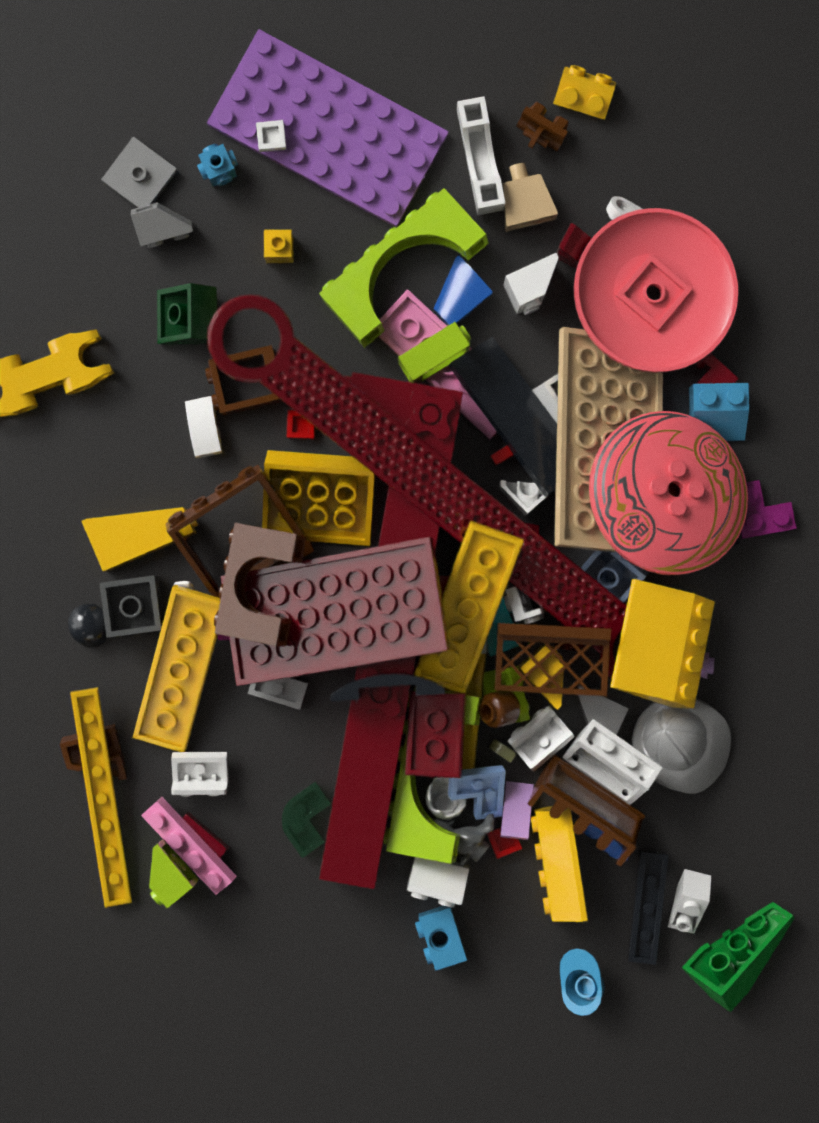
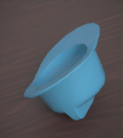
[560,949,605,1016]

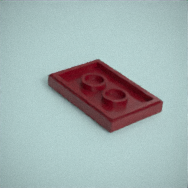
[405,691,467,778]

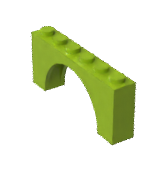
[319,188,489,348]
[384,686,482,864]

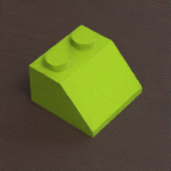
[149,839,199,908]

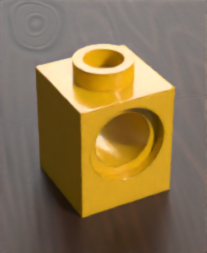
[264,230,293,263]

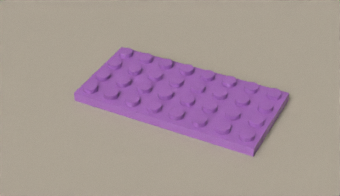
[207,29,448,227]

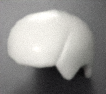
[425,777,466,820]

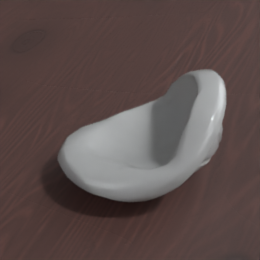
[632,698,731,794]

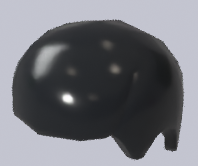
[68,604,107,647]

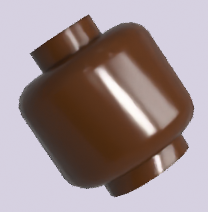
[479,691,520,728]

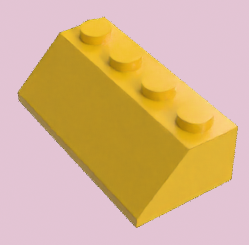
[530,806,588,922]

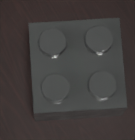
[99,575,164,638]

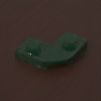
[282,781,331,858]

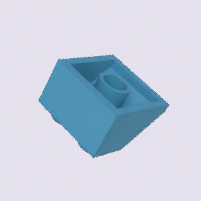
[689,383,749,441]

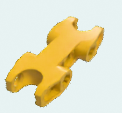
[0,330,114,417]

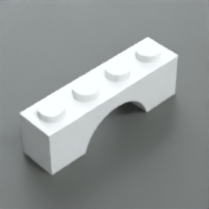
[457,96,505,215]

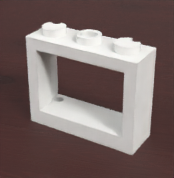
[562,719,662,805]

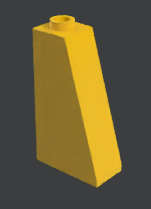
[82,507,198,572]

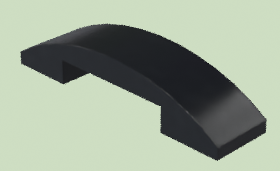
[330,673,445,701]

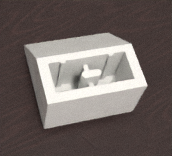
[407,857,469,907]

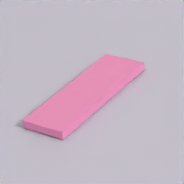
[378,289,497,440]

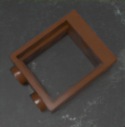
[205,345,284,416]

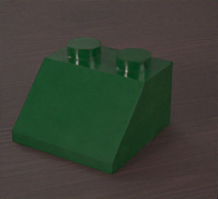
[157,283,217,344]

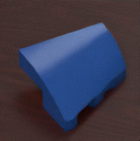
[433,256,493,326]

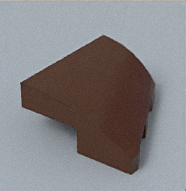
[59,724,127,780]

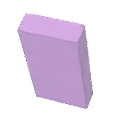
[500,781,534,840]

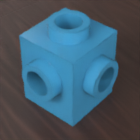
[197,144,238,187]

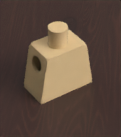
[502,163,558,232]

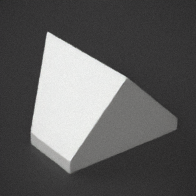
[499,480,546,516]

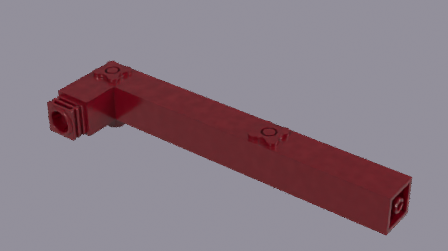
[319,372,463,889]

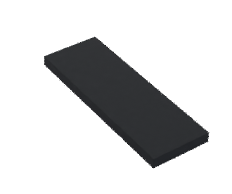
[449,337,557,497]

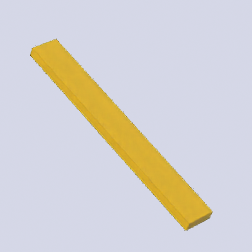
[70,687,132,908]

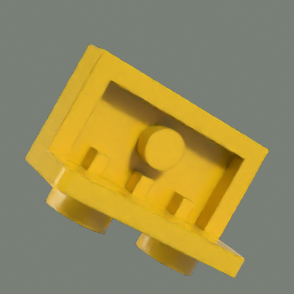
[553,65,616,120]

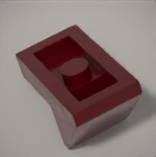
[693,353,739,384]

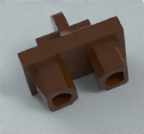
[516,102,569,151]

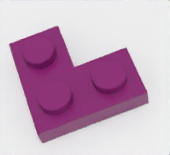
[740,480,796,539]

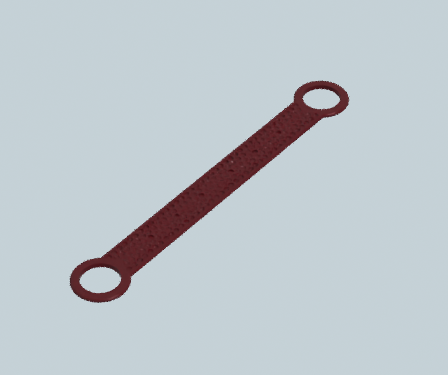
[208,295,627,680]

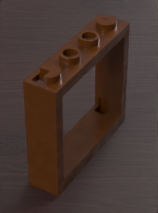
[166,464,314,598]

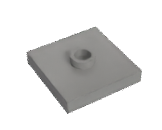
[101,137,178,208]

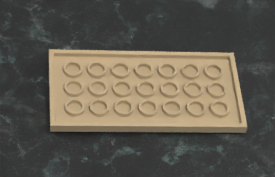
[555,327,663,552]

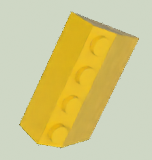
[262,450,375,546]
[610,579,715,709]

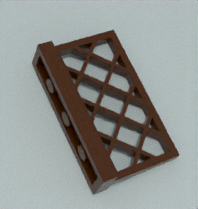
[495,623,611,696]

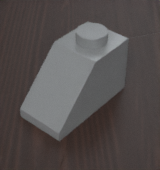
[574,685,629,735]

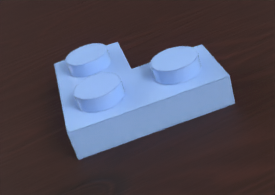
[448,765,506,820]

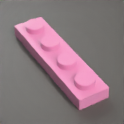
[141,797,237,895]

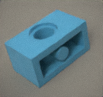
[415,906,467,971]

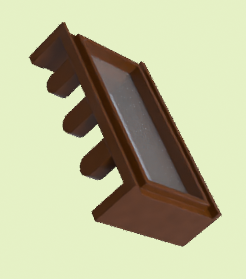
[527,754,646,867]

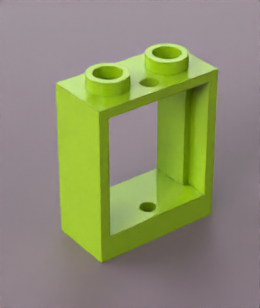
[398,322,471,384]

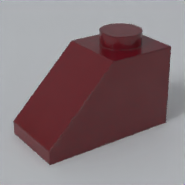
[556,223,592,269]

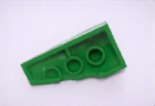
[682,902,795,1012]

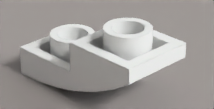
[185,396,223,459]

